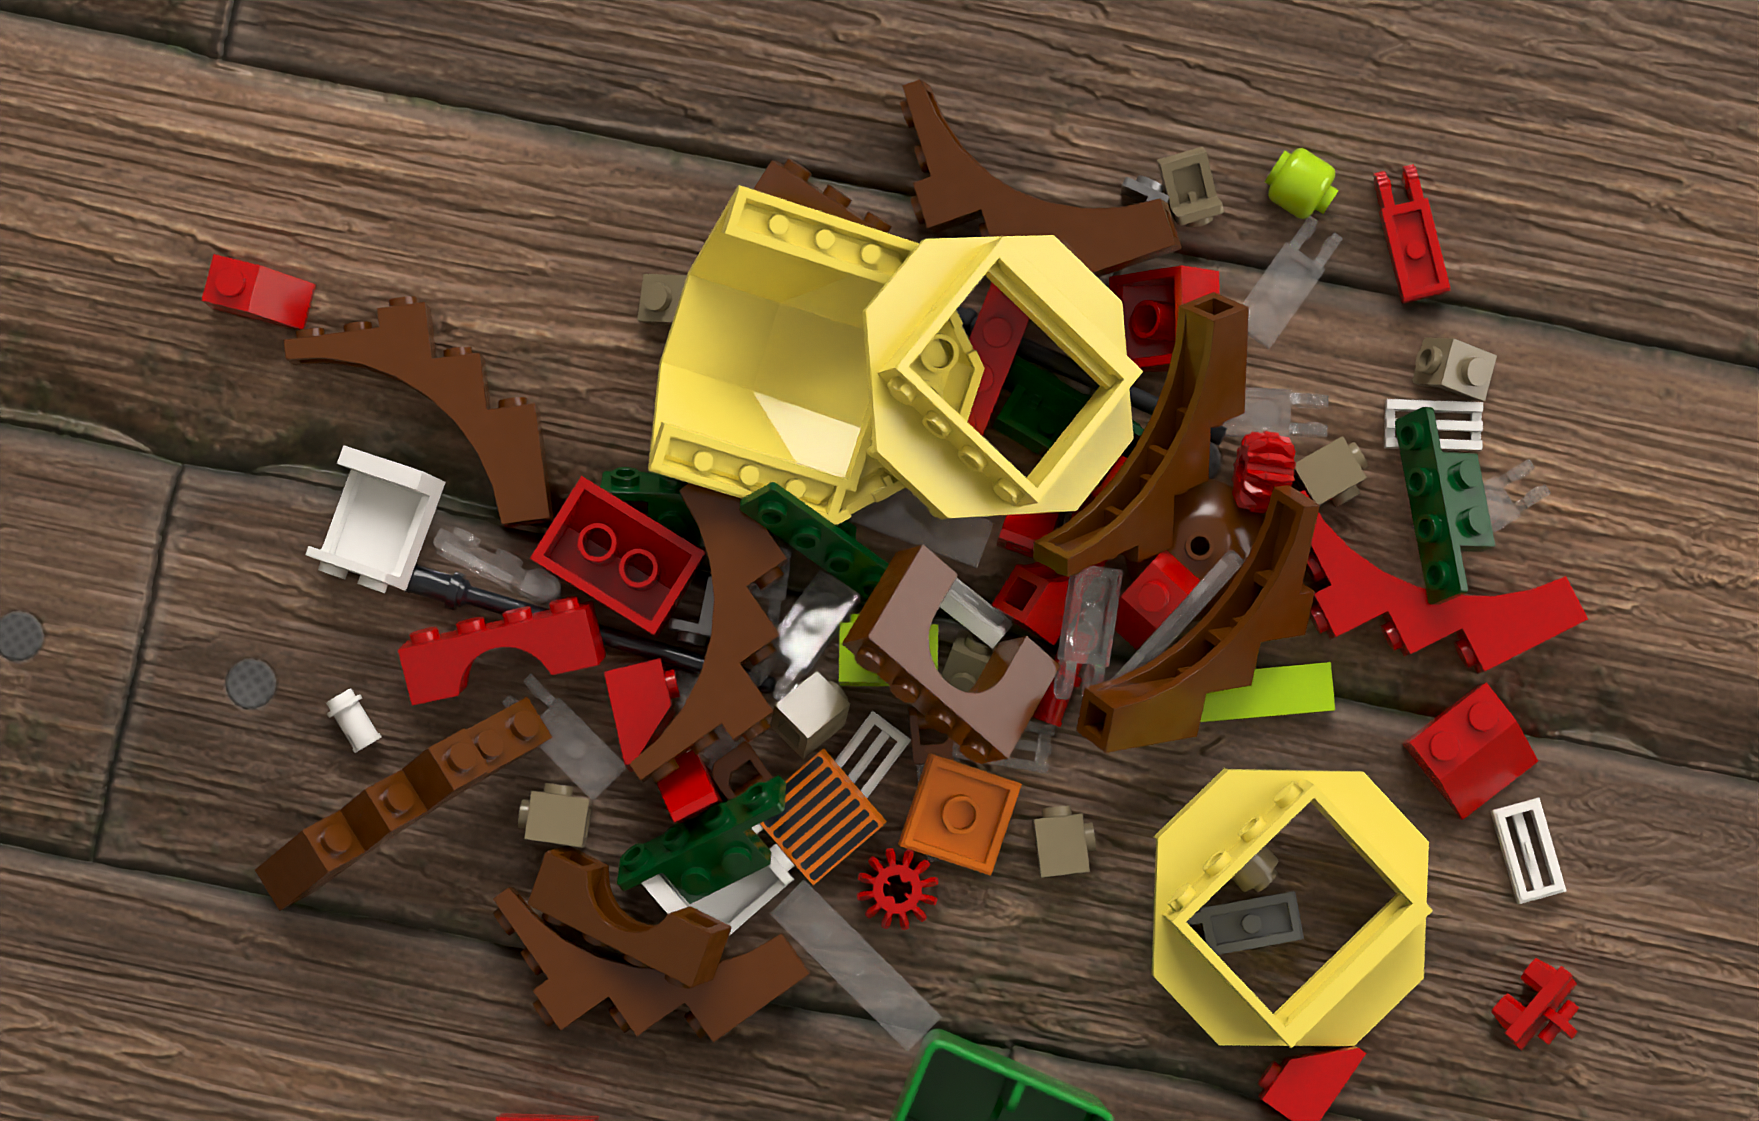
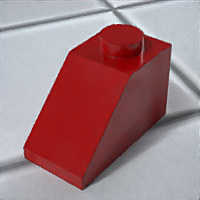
[201,254,316,330]
[996,512,1059,559]
[1101,550,1200,650]
[604,658,681,772]
[657,750,723,823]
[1257,1046,1367,1121]

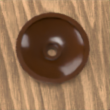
[1125,479,1263,622]

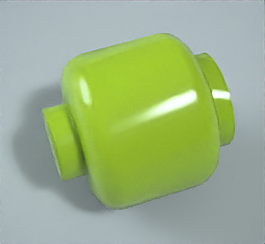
[1265,148,1339,219]

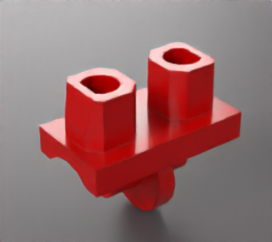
[1491,958,1580,1051]

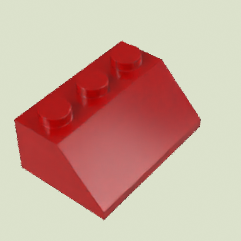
[530,476,706,638]

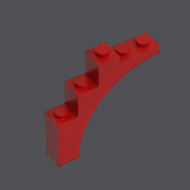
[1300,490,1588,674]

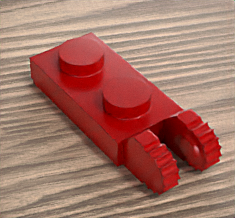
[1373,164,1451,304]

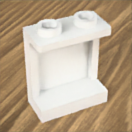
[305,445,446,593]
[642,824,795,936]

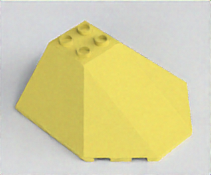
[648,185,985,525]

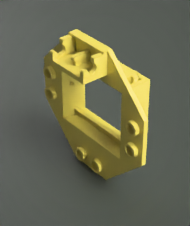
[862,235,1143,520]
[1152,768,1433,1048]

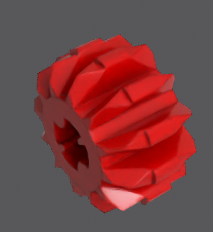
[1231,431,1296,514]
[857,848,938,930]

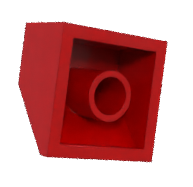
[1109,265,1220,372]
[1402,682,1539,820]

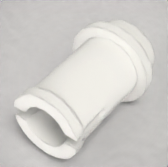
[326,688,381,753]

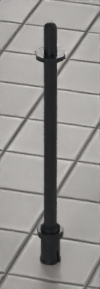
[404,563,777,694]

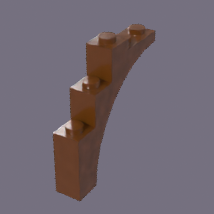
[900,79,1182,278]
[1033,292,1249,577]
[283,296,554,528]
[630,483,788,784]
[1076,485,1320,753]
[255,697,553,911]
[493,887,810,1042]

